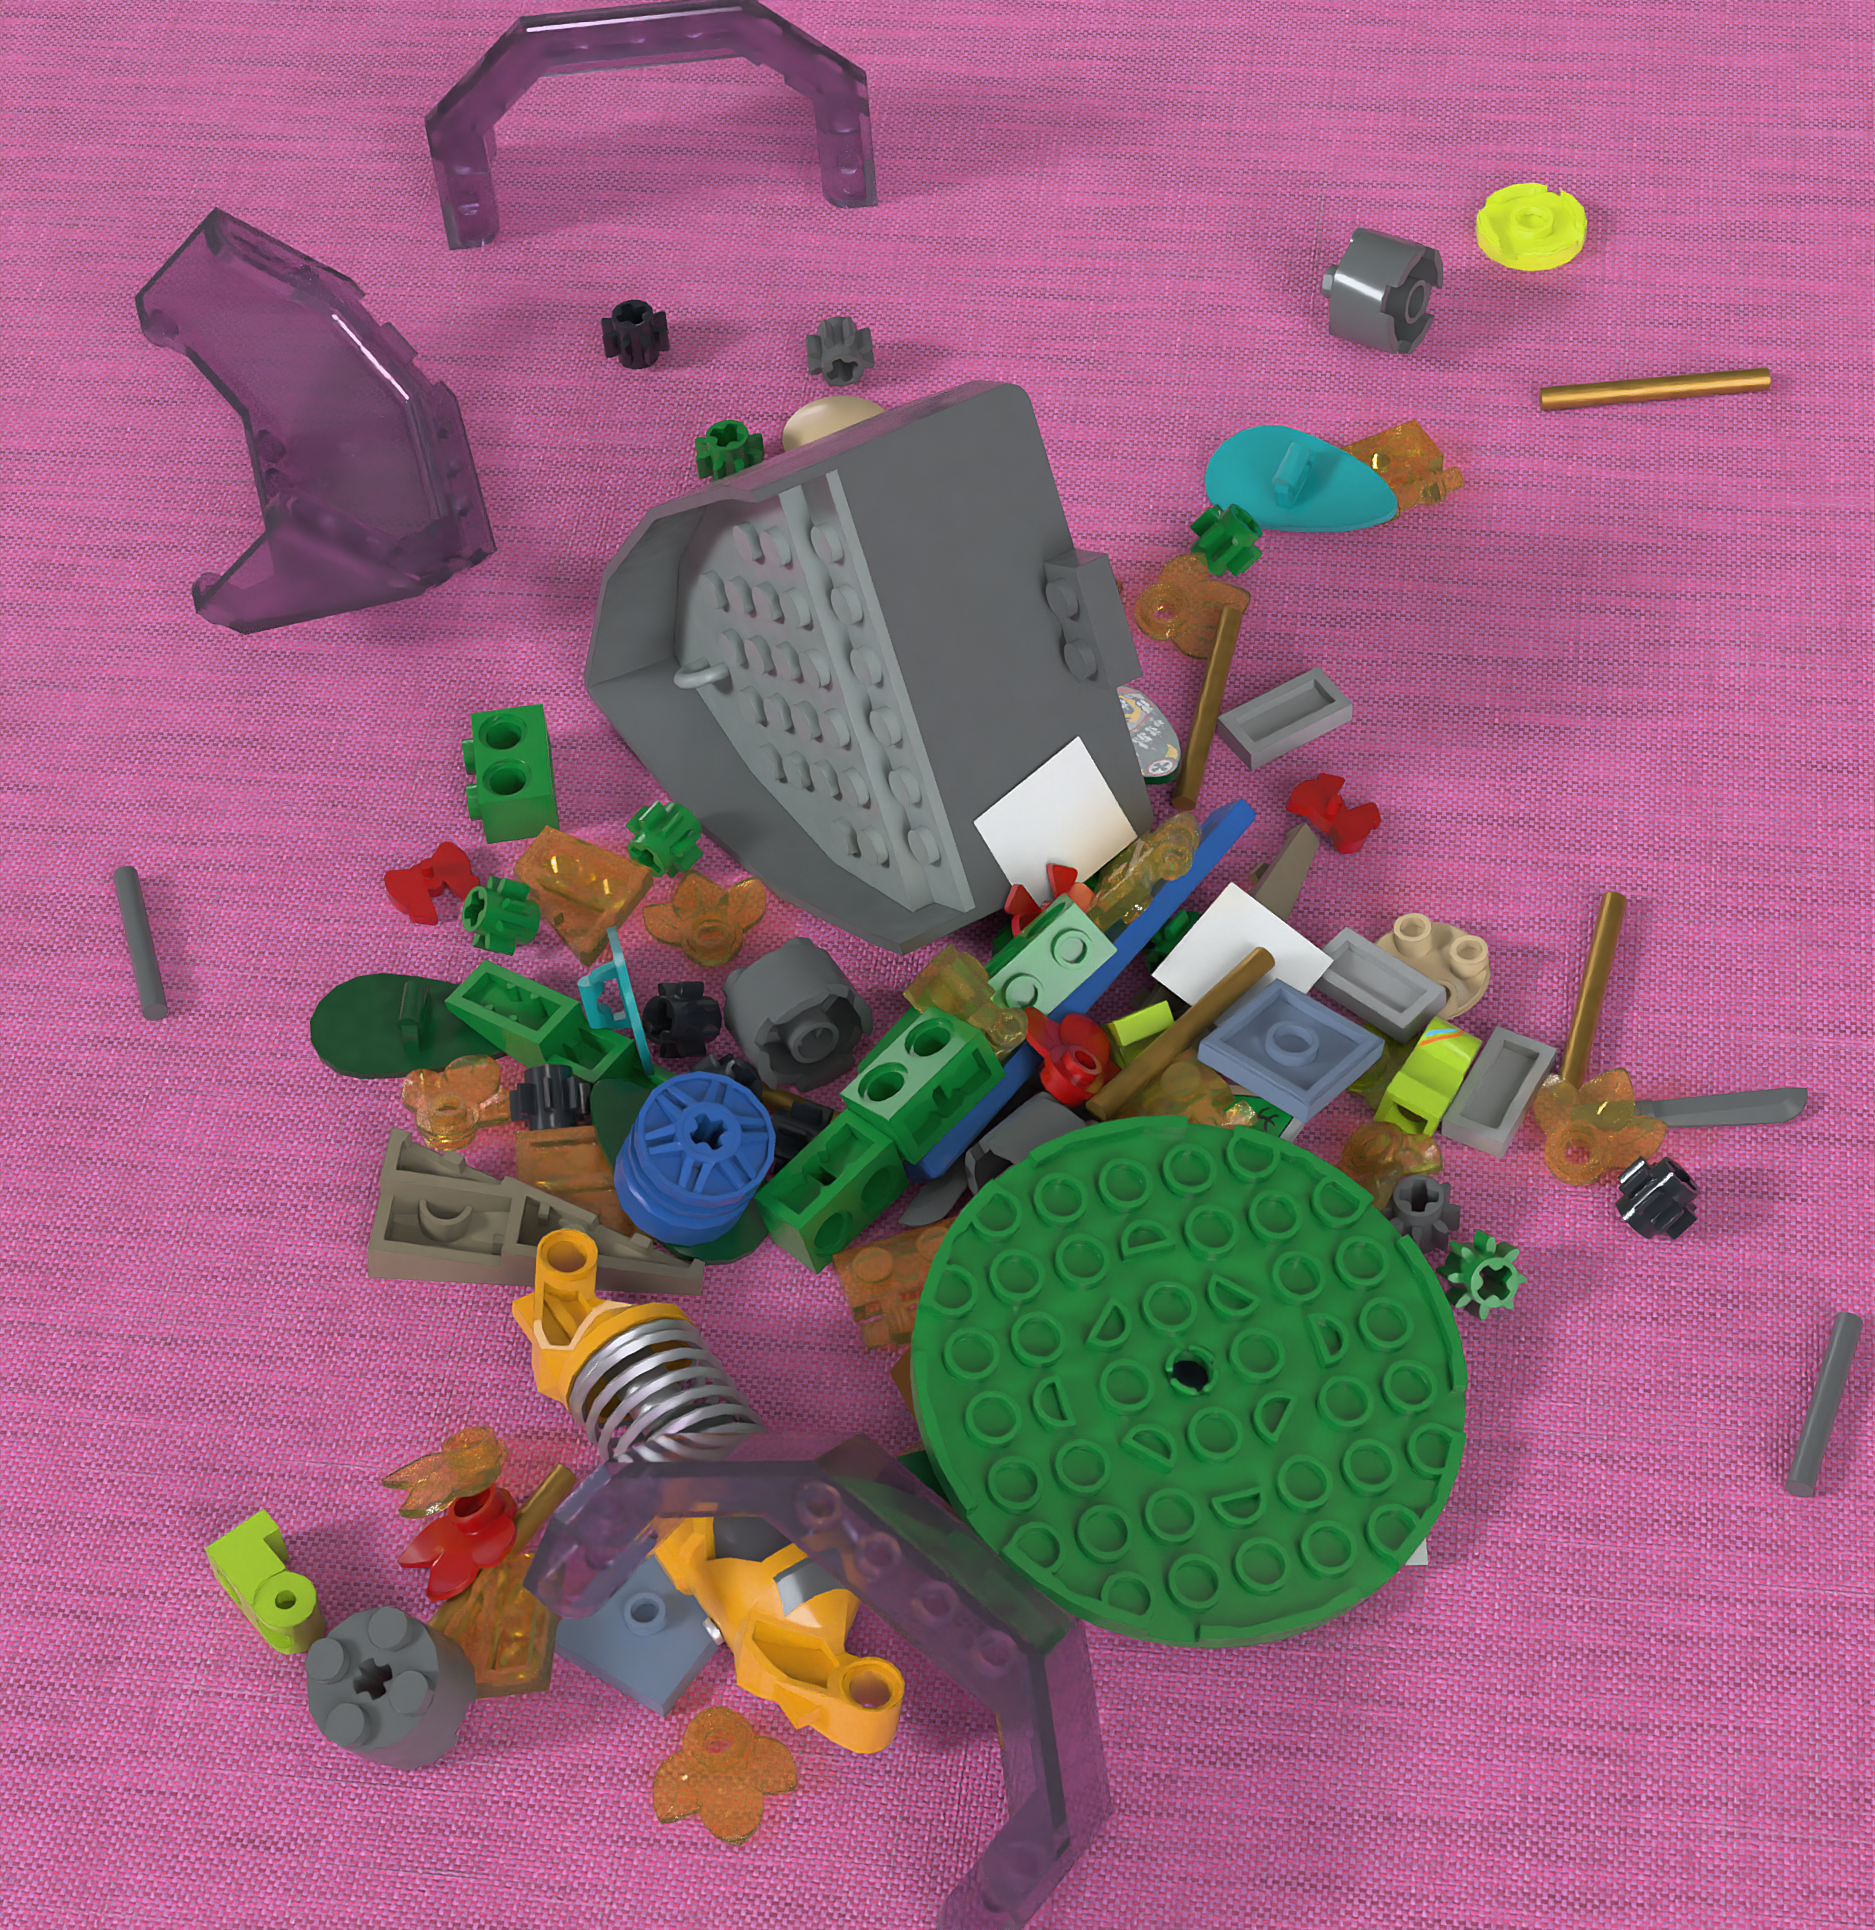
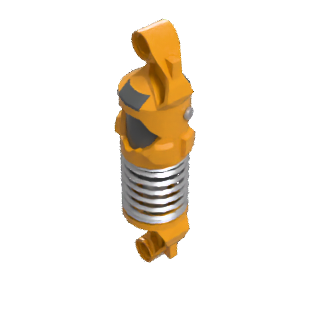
[512,1229,905,1754]

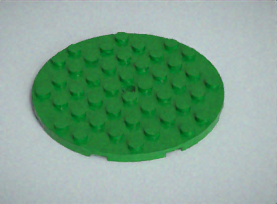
[910,1115,1468,1649]

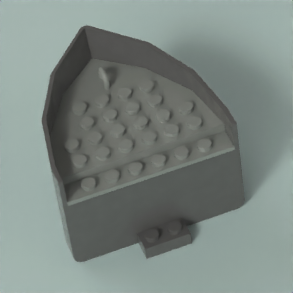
[583,380,1154,956]

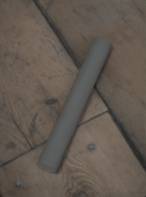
[113,866,168,1021]
[1785,1312,1863,1498]

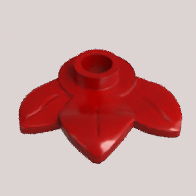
[1021,1006,1123,1107]
[397,1481,518,1602]

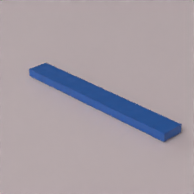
[902,798,1257,1184]

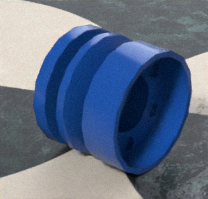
[614,1071,776,1246]

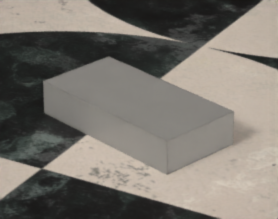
[1217,667,1353,771]
[1313,926,1446,1045]
[1441,1025,1557,1159]

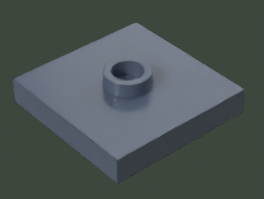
[1197,978,1385,1124]
[547,1532,722,1718]

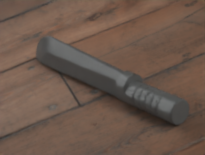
[898,1070,1041,1226]
[1570,1087,1808,1133]

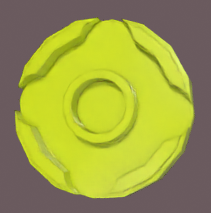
[1475,183,1587,271]

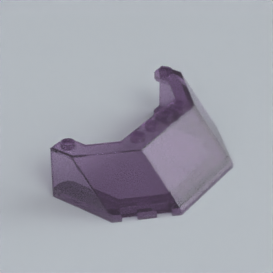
[424,0,878,251]
[134,207,497,635]
[522,1432,1113,1930]

